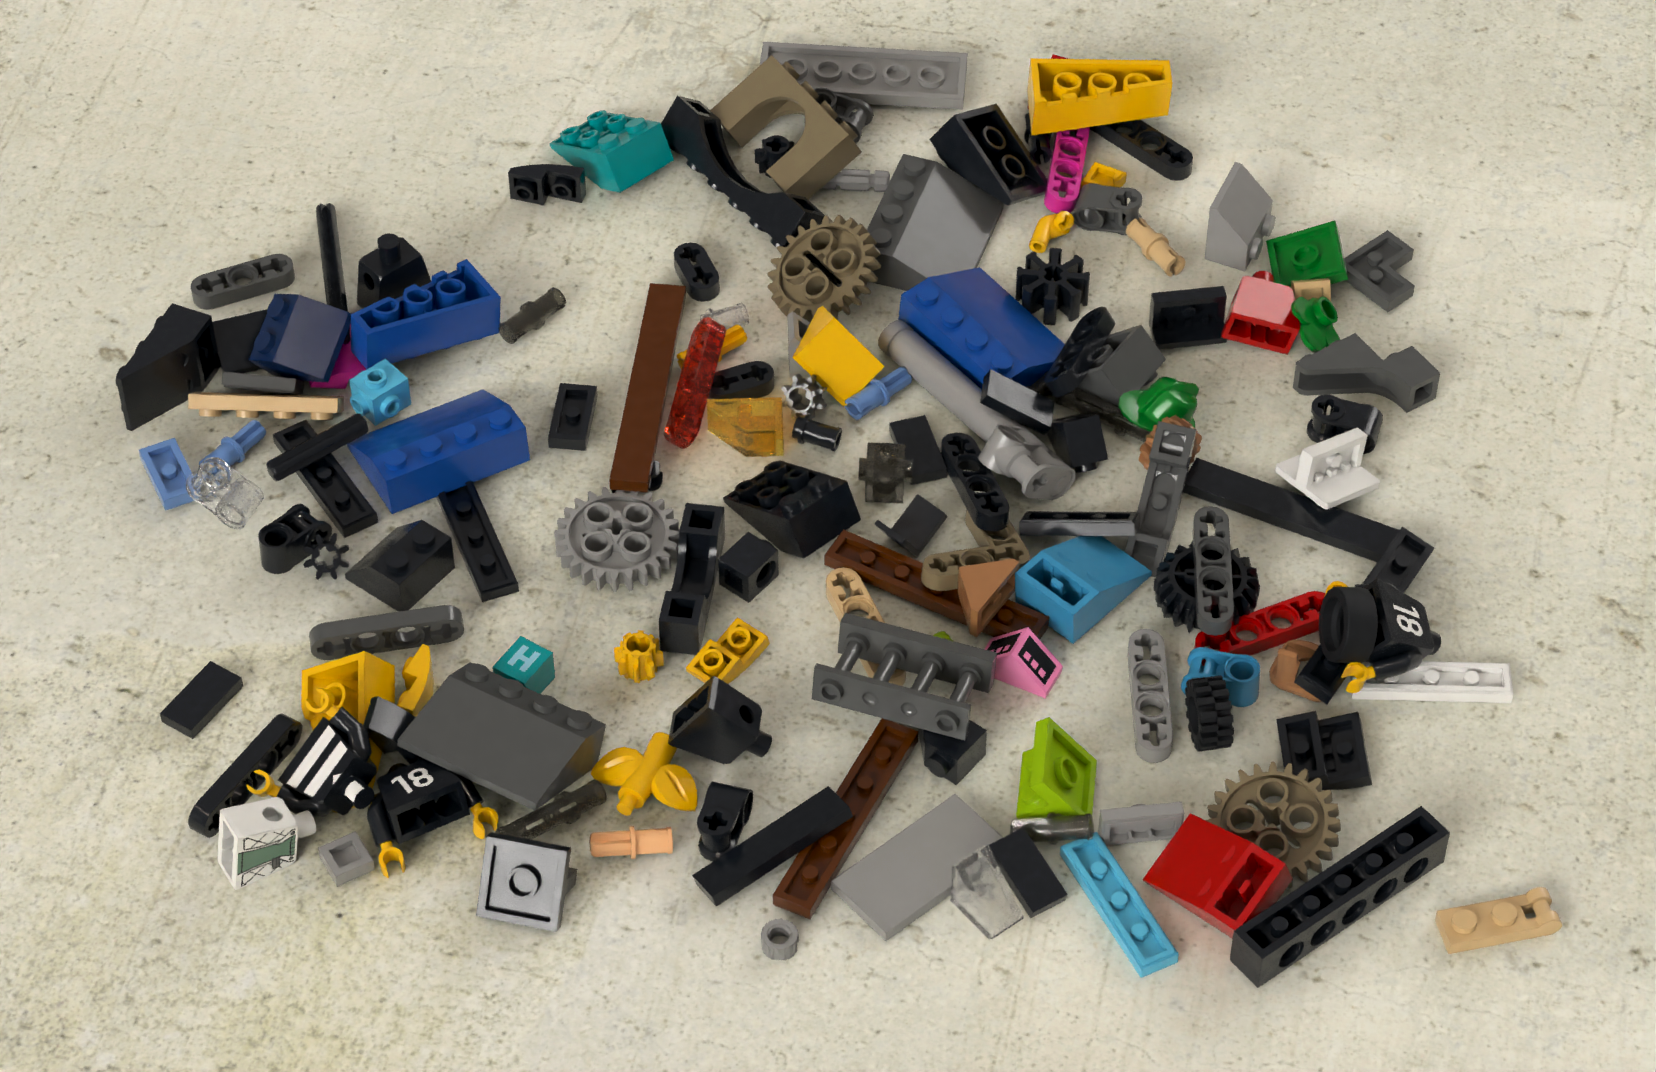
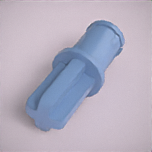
[845,367,912,420]
[199,420,266,481]

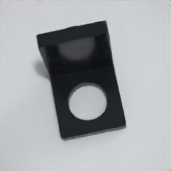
[875,494,947,557]

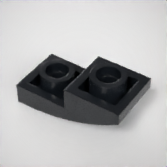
[508,164,586,206]
[363,696,424,764]

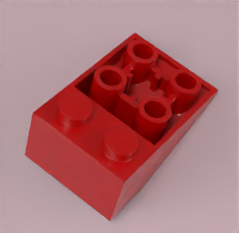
[1143,813,1293,939]

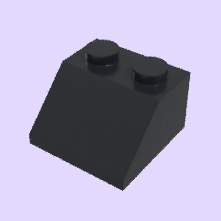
[345,520,455,612]

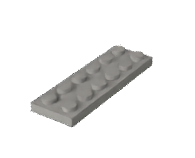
[760,42,968,110]

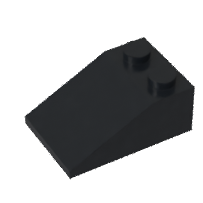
[929,103,1048,205]

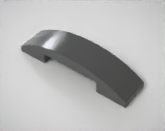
[1125,421,1196,577]

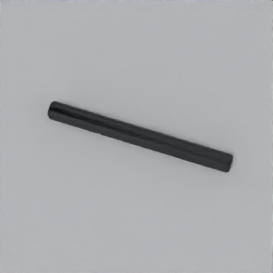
[316,203,351,345]

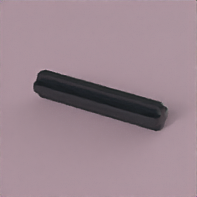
[266,414,369,481]

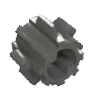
[780,374,827,419]

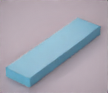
[1060,832,1179,978]

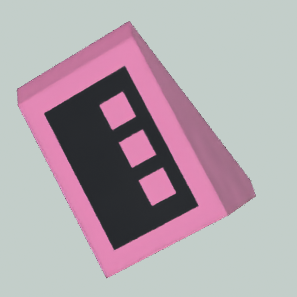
[985,627,1063,699]

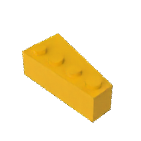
[1027,58,1173,136]

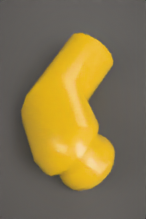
[1029,211,1074,253]

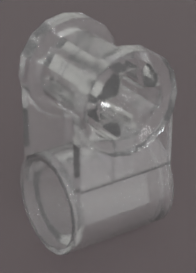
[186,457,264,529]

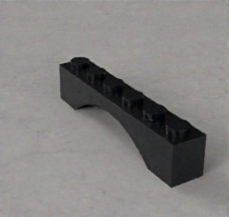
[661,95,825,247]

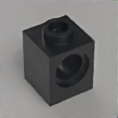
[718,532,779,603]

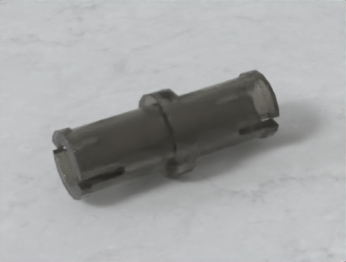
[498,287,566,344]

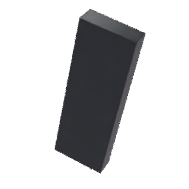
[1019,511,1140,536]

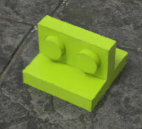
[1016,717,1097,830]

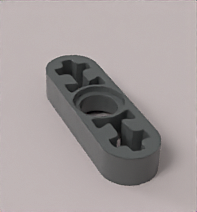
[191,254,295,310]

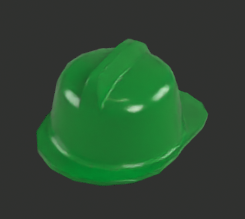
[1118,377,1199,431]

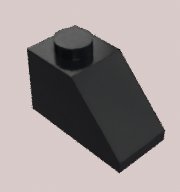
[1046,414,1108,473]
[918,720,987,785]

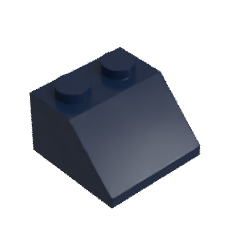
[249,294,351,383]

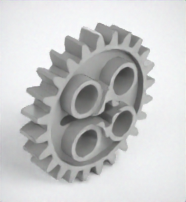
[554,487,679,592]

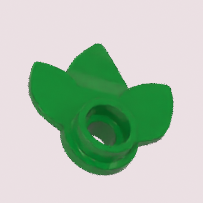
[1291,296,1340,353]

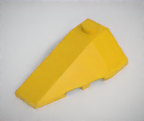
[301,651,395,813]

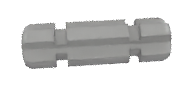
[822,169,890,192]

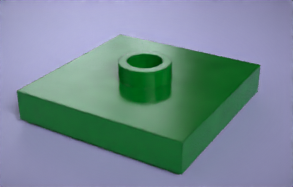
[1266,220,1348,288]

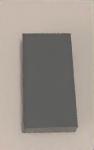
[222,372,304,395]

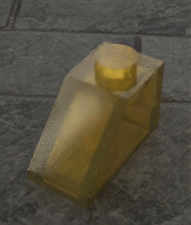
[707,397,784,457]

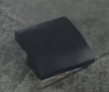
[1276,711,1372,790]

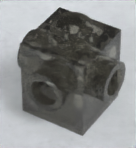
[858,443,913,503]

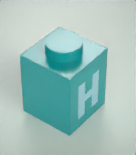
[492,636,555,694]

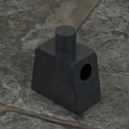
[357,233,431,309]
[668,676,772,764]

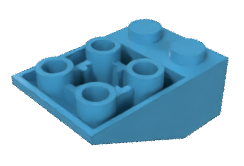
[1015,536,1152,644]

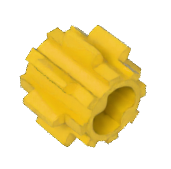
[614,630,664,683]

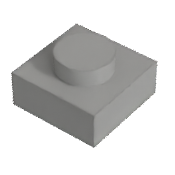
[318,831,375,887]

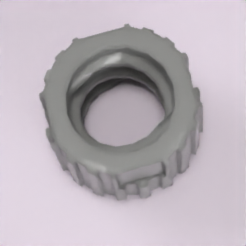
[761,918,799,960]

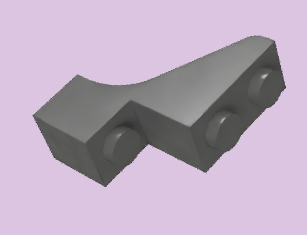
[1293,333,1440,413]

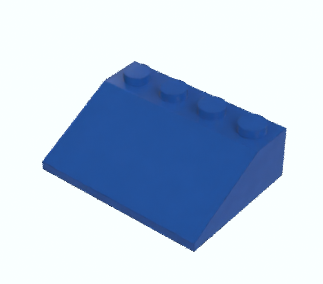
[898,267,1065,390]
[347,389,530,514]

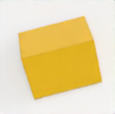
[792,306,885,407]

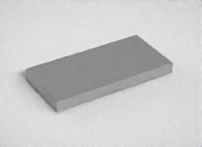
[831,794,1003,941]

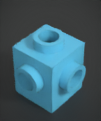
[349,358,411,426]

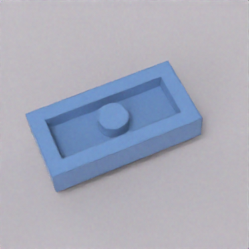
[139,438,201,511]

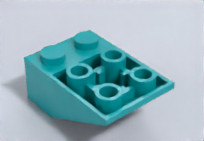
[549,110,674,193]

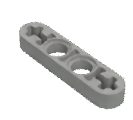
[1127,629,1173,763]

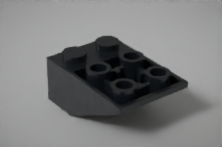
[116,303,221,431]
[723,460,861,559]

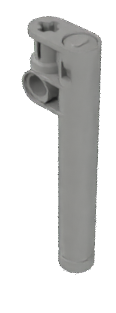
[878,320,1076,500]

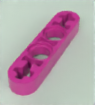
[1044,127,1090,214]

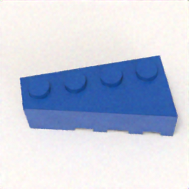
[351,259,501,370]

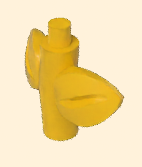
[591,732,698,816]

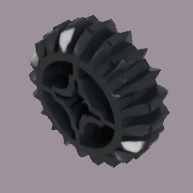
[1153,540,1260,633]

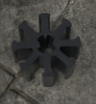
[1015,248,1090,325]

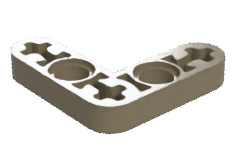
[921,508,1030,591]

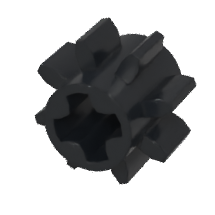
[755,135,794,178]
[303,533,349,580]

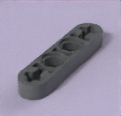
[1192,506,1234,636]
[309,605,464,660]

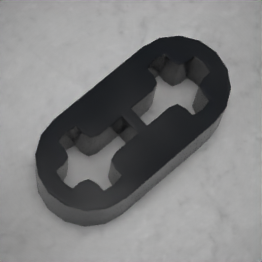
[674,242,720,302]
[706,361,774,408]

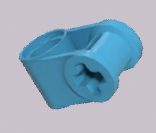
[1181,647,1260,707]

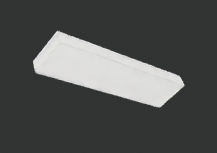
[1350,661,1513,703]

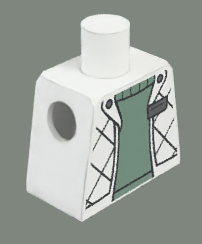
[218,797,316,890]

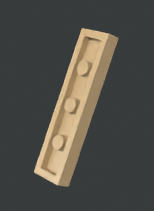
[188,392,344,420]

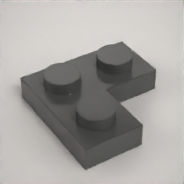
[1344,230,1415,312]

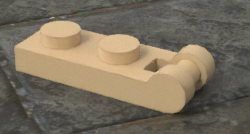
[1435,887,1562,954]

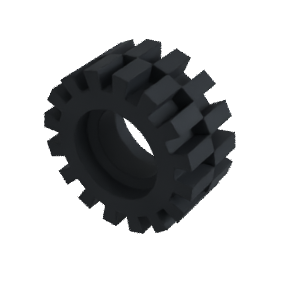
[1185,675,1234,751]

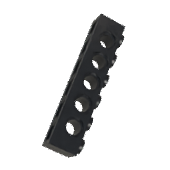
[1230,806,1450,988]

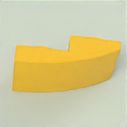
[686,617,770,684]
[397,644,434,717]

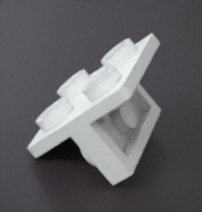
[1275,428,1380,509]

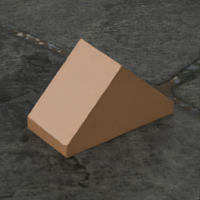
[958,558,1020,637]

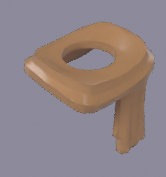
[1269,639,1322,702]

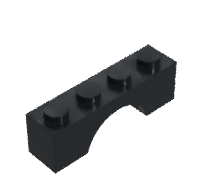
[659,503,725,655]

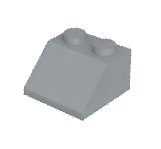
[1205,162,1276,272]

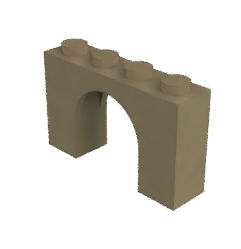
[710,55,862,200]

